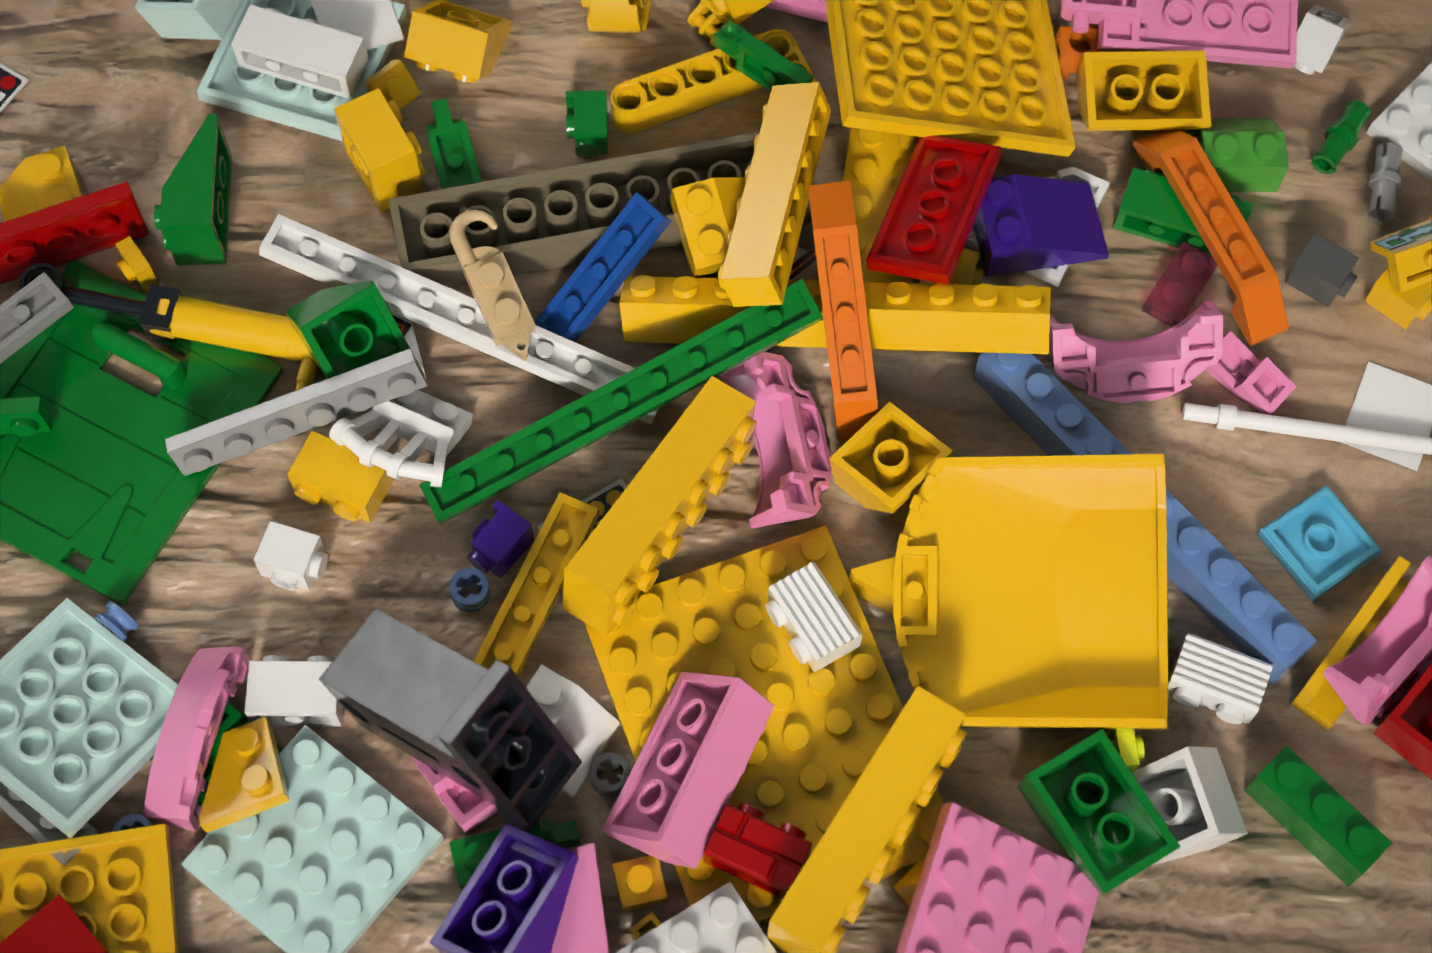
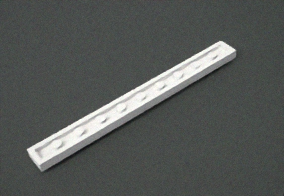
[259,214,659,425]

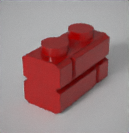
[703,803,812,899]

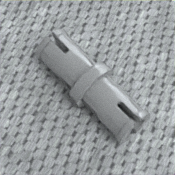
[1368,142,1403,224]

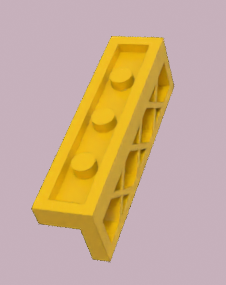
[1291,556,1411,731]

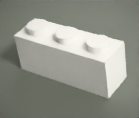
[231,4,369,99]

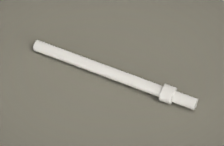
[1182,403,1432,455]

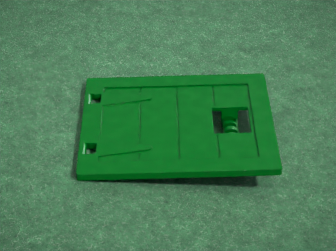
[0,260,283,605]

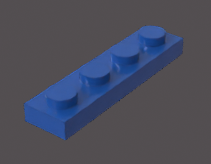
[534,192,671,343]

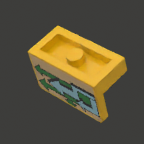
[1370,219,1432,293]

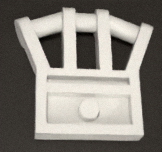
[329,390,473,488]

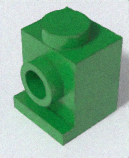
[566,91,608,157]

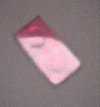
[1141,241,1218,327]

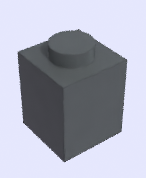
[1285,233,1359,308]

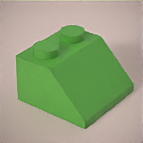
[1190,118,1289,192]

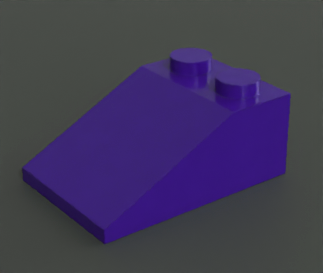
[973,174,1109,277]
[429,823,578,953]

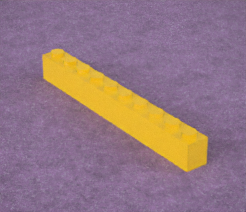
[619,275,1051,354]

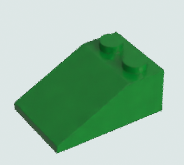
[154,114,232,265]
[1018,729,1181,896]

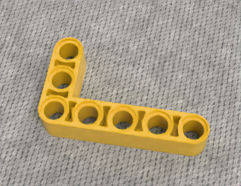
[610,29,816,134]

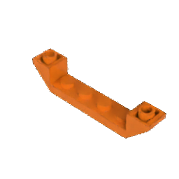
[1133,130,1289,346]
[808,180,879,441]

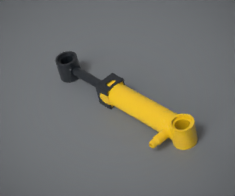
[19,263,318,391]

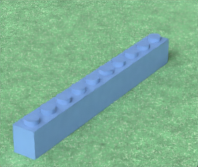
[973,353,1317,685]

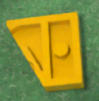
[199,716,290,833]

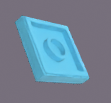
[1257,485,1383,602]

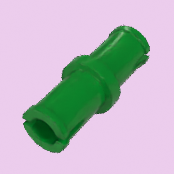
[1311,100,1371,174]

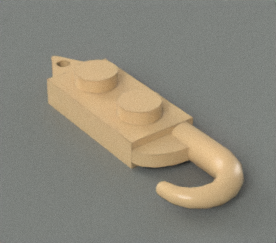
[449,209,535,361]

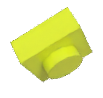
[1107,729,1145,772]

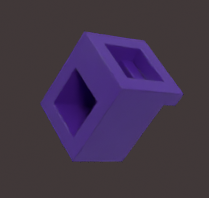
[467,500,534,579]

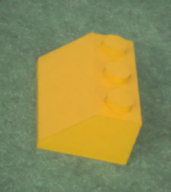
[1076,50,1211,131]

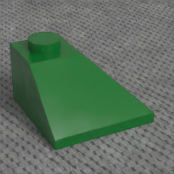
[285,280,410,379]

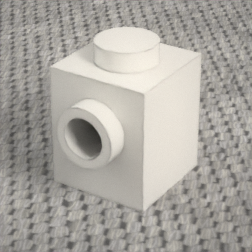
[254,521,328,591]

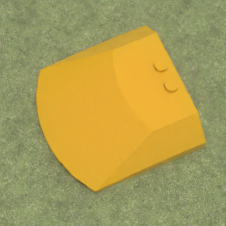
[892,454,1169,729]

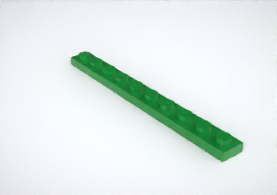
[419,279,823,524]

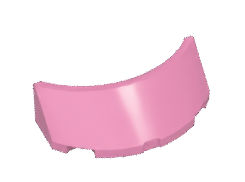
[1049,301,1223,403]
[720,351,831,528]
[1323,556,1432,725]
[143,646,250,832]

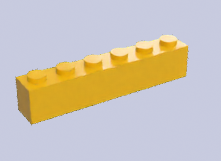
[718,82,831,307]

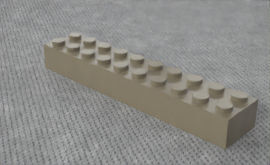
[388,132,812,287]

